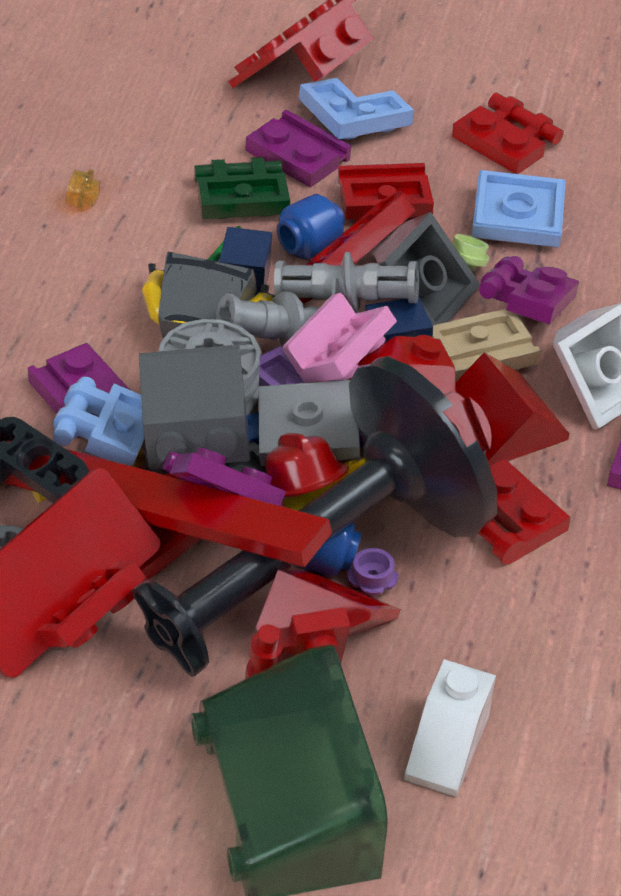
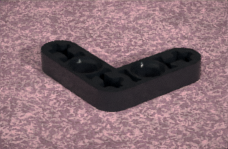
[0,417,90,503]

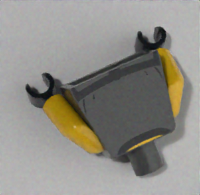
[142,251,275,338]

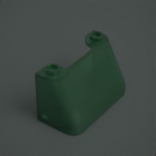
[191,644,388,896]

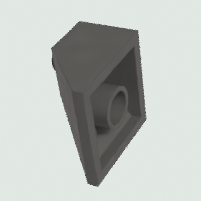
[372,212,480,325]

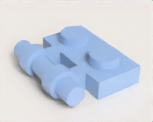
[53,377,145,467]

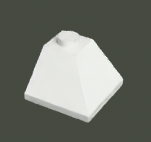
[552,303,621,430]

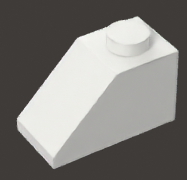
[404,659,496,797]

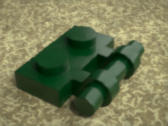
[194,157,291,219]

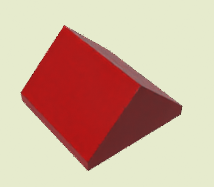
[455,352,570,467]

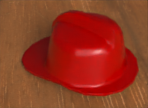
[265,432,349,498]

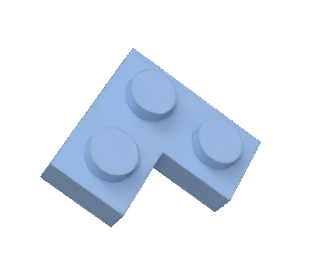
[299,78,414,140]

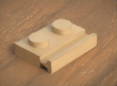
[432,308,541,382]

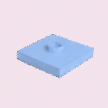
[471,170,566,248]

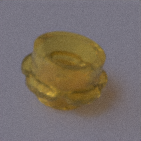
[66,169,101,212]

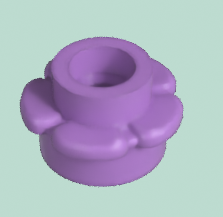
[347,548,398,595]

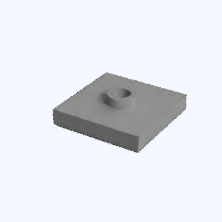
[259,380,360,466]

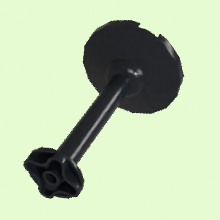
[132,356,497,677]

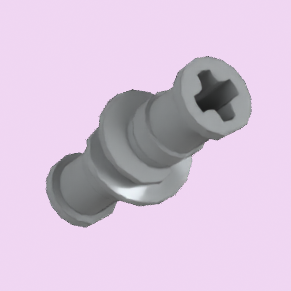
[274,251,419,312]
[216,292,357,347]

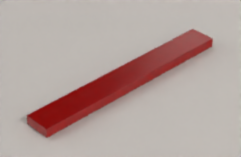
[2,441,332,567]

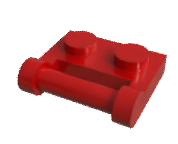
[478,458,571,565]

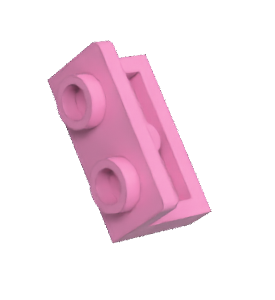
[282,293,397,383]

